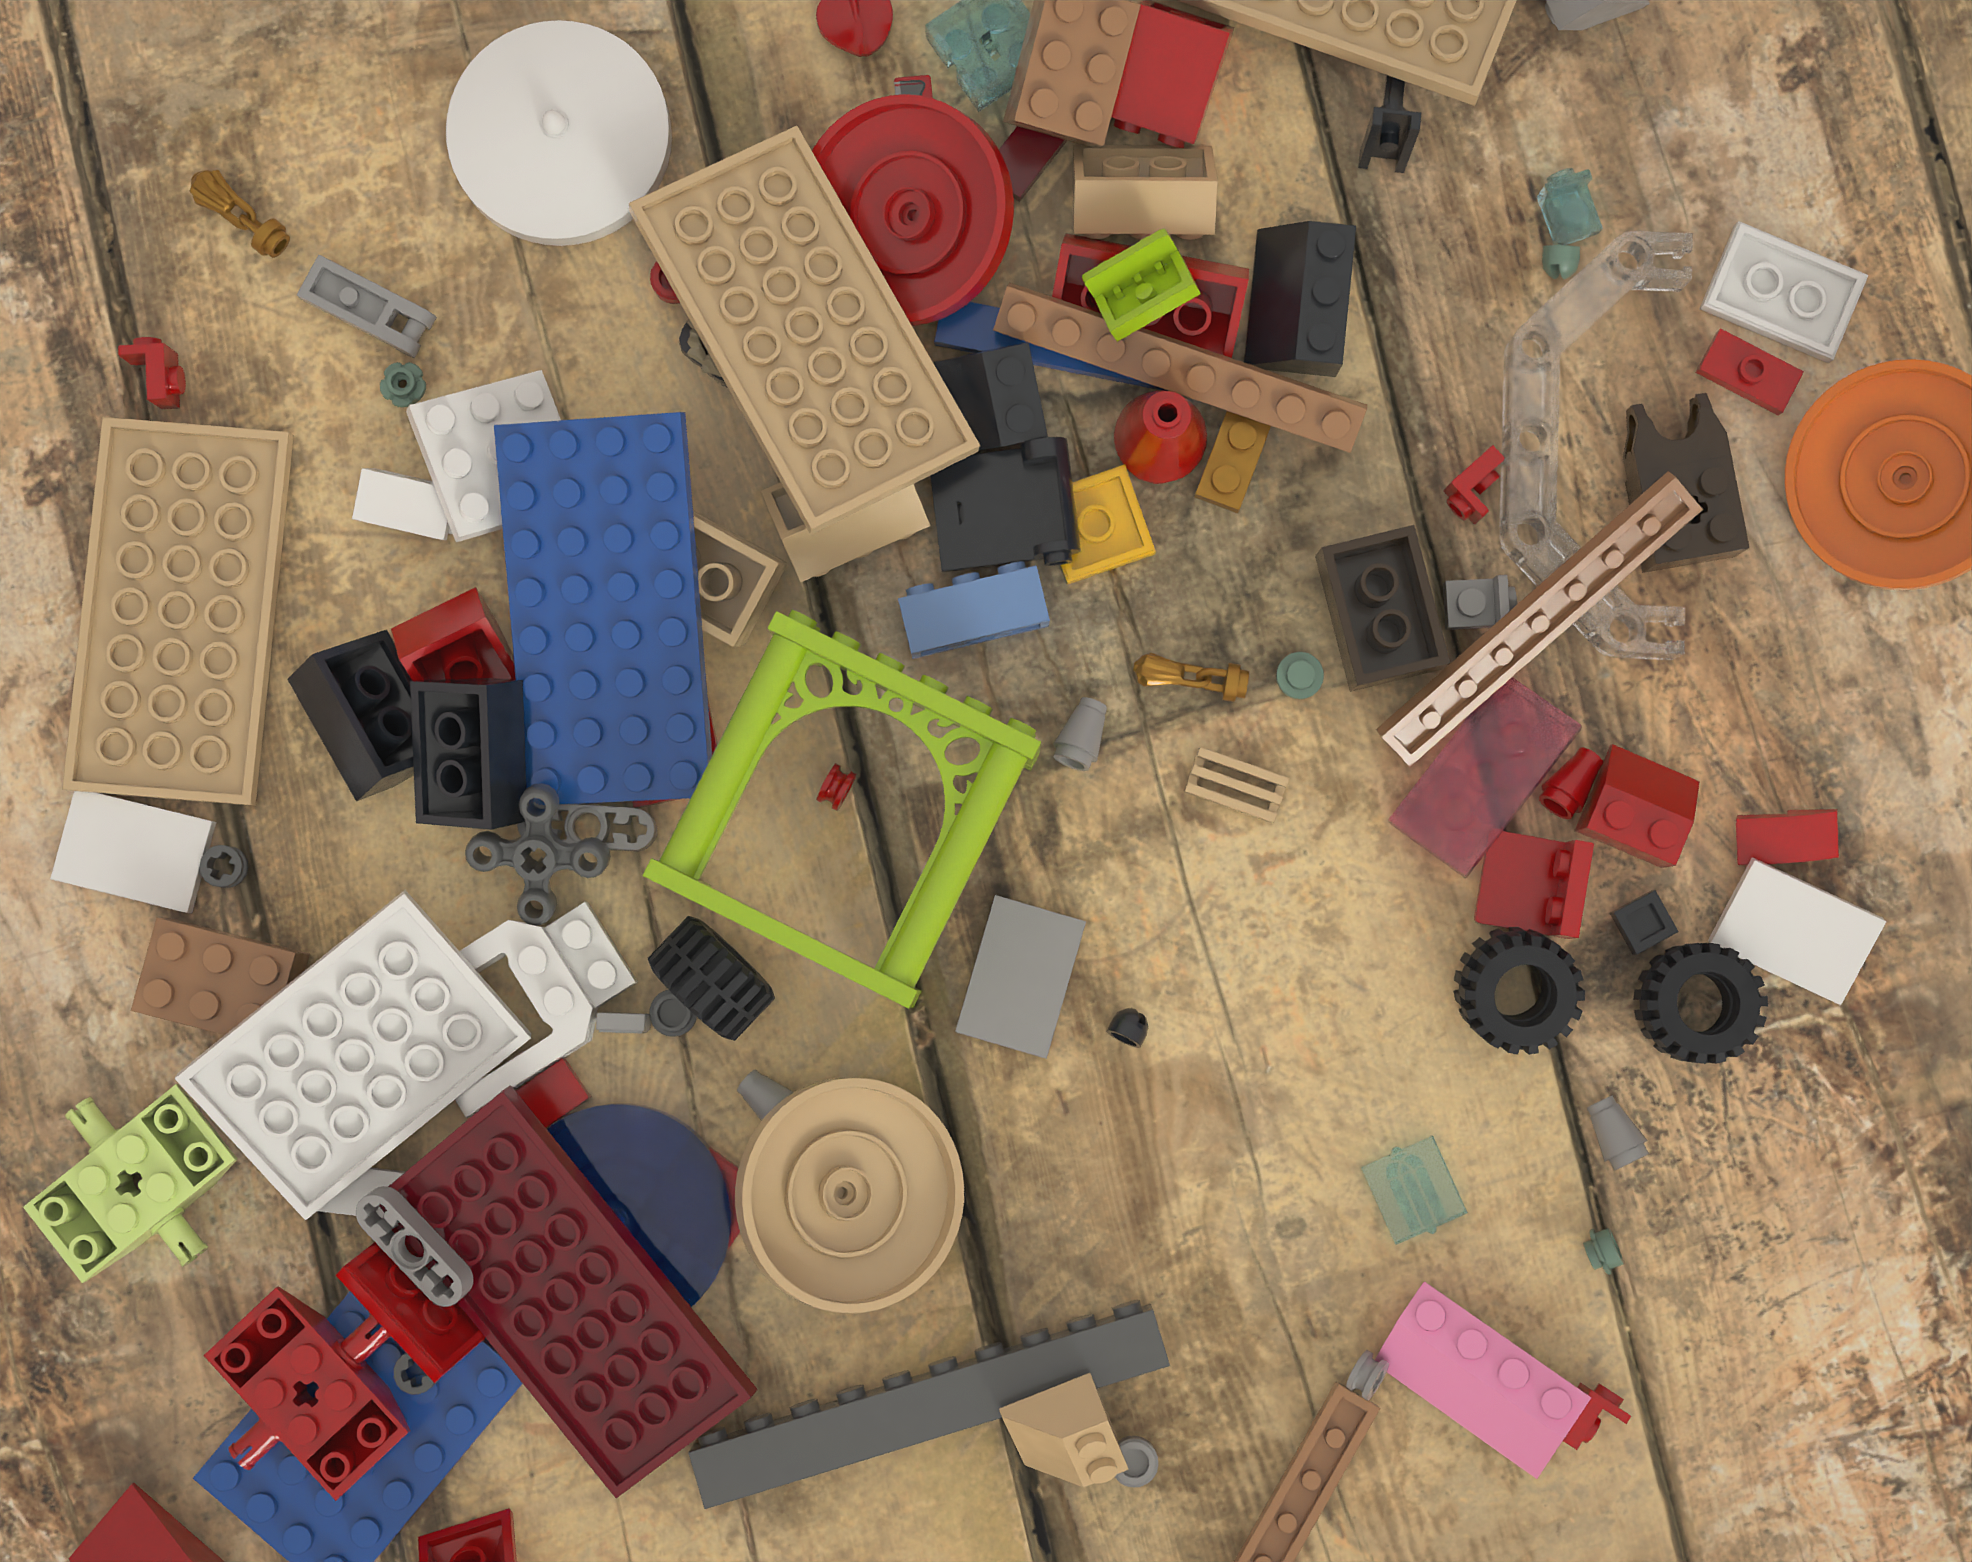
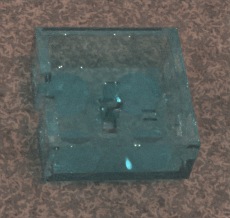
[925,0,1031,112]

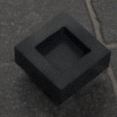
[1610,890,1679,955]

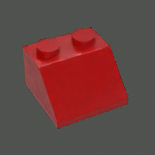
[391,587,516,681]
[1575,744,1700,868]

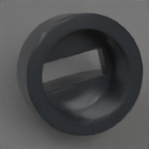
[1106,1008,1148,1048]

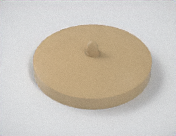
[735,1078,964,1314]

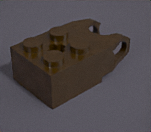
[1623,393,1750,573]

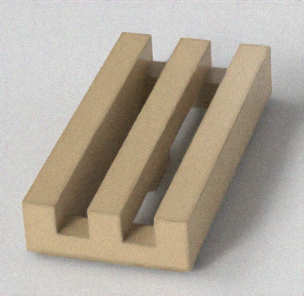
[1184,747,1290,824]

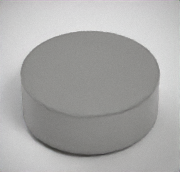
[1115,1436,1158,1487]

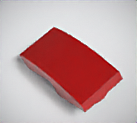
[1736,809,1839,865]

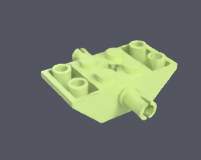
[23,1084,237,1283]

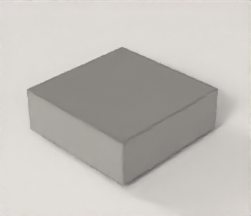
[596,1012,651,1033]

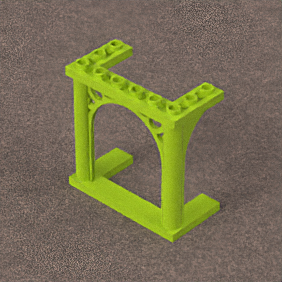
[642,610,1041,1009]

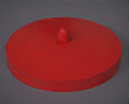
[812,94,1014,326]

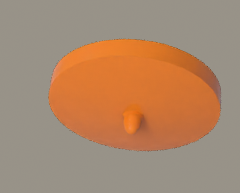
[1785,359,1972,590]

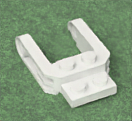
[455,902,638,1119]

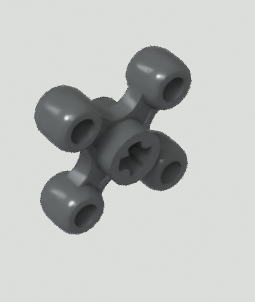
[465,783,611,925]

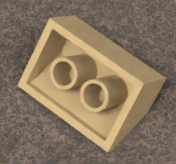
[1073,145,1218,240]
[761,482,930,583]

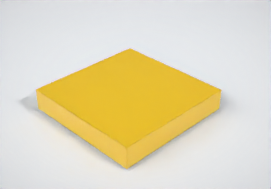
[1060,464,1156,585]

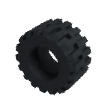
[648,916,775,1041]
[1454,927,1585,1055]
[1633,943,1768,1064]

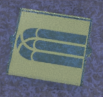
[1360,1136,1468,1245]

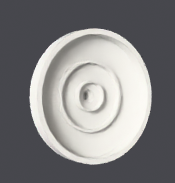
[446,20,672,246]

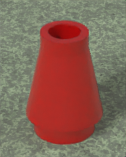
[1539,747,1603,819]

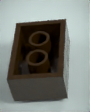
[1315,525,1450,692]

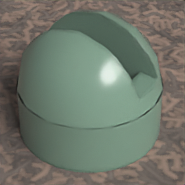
[1542,245,1581,279]

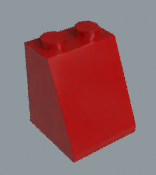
[1111,0,1235,148]

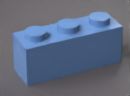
[898,561,1050,659]

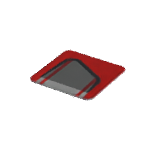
[894,75,933,98]

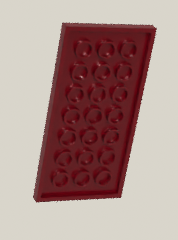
[379,1085,758,1498]

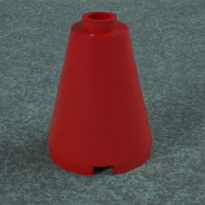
[1114,391,1207,484]

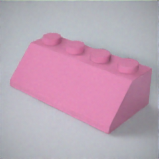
[1375,1282,1591,1479]

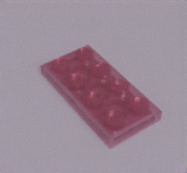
[1388,677,1582,879]

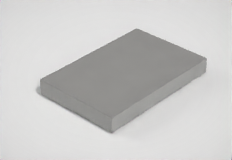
[955,895,1086,1059]

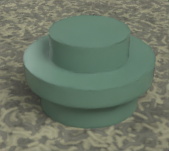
[1276,652,1324,699]

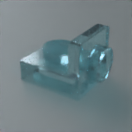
[1537,168,1603,245]

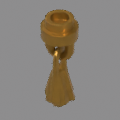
[189,170,290,258]
[1133,653,1249,702]

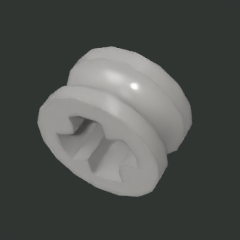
[1346,1350,1389,1401]

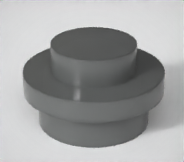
[649,990,697,1037]

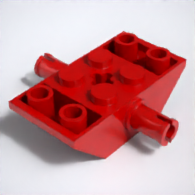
[203,1286,411,1501]

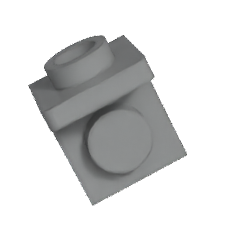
[1443,575,1517,630]

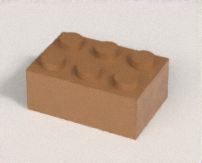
[1003,0,1141,147]
[131,917,310,1035]

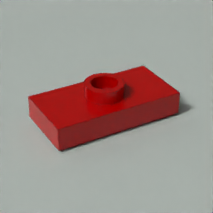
[1695,328,1804,416]

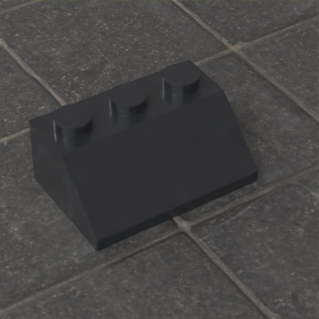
[1244,221,1356,377]
[287,629,414,802]
[410,678,526,830]

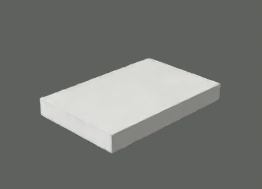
[1699,221,1868,363]
[50,791,216,913]
[1708,857,1886,1005]

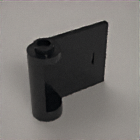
[930,437,1081,572]

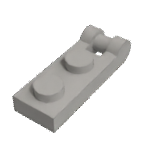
[297,254,437,358]

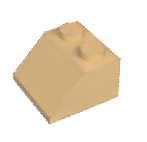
[999,1373,1129,1487]

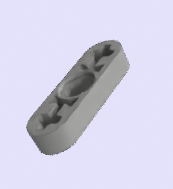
[517,802,657,852]
[356,1186,473,1307]

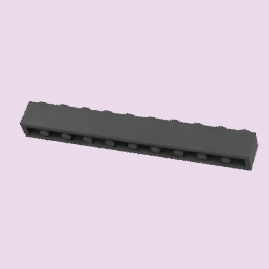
[688,1300,1170,1509]

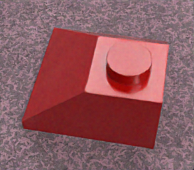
[418,1508,517,1562]

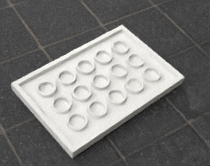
[175,890,531,1220]

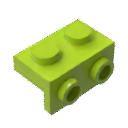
[1082,229,1201,342]

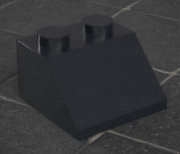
[934,342,1048,450]

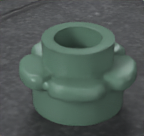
[380,362,426,408]
[1583,1228,1624,1275]

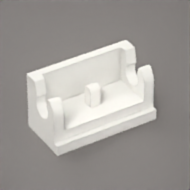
[352,468,452,540]

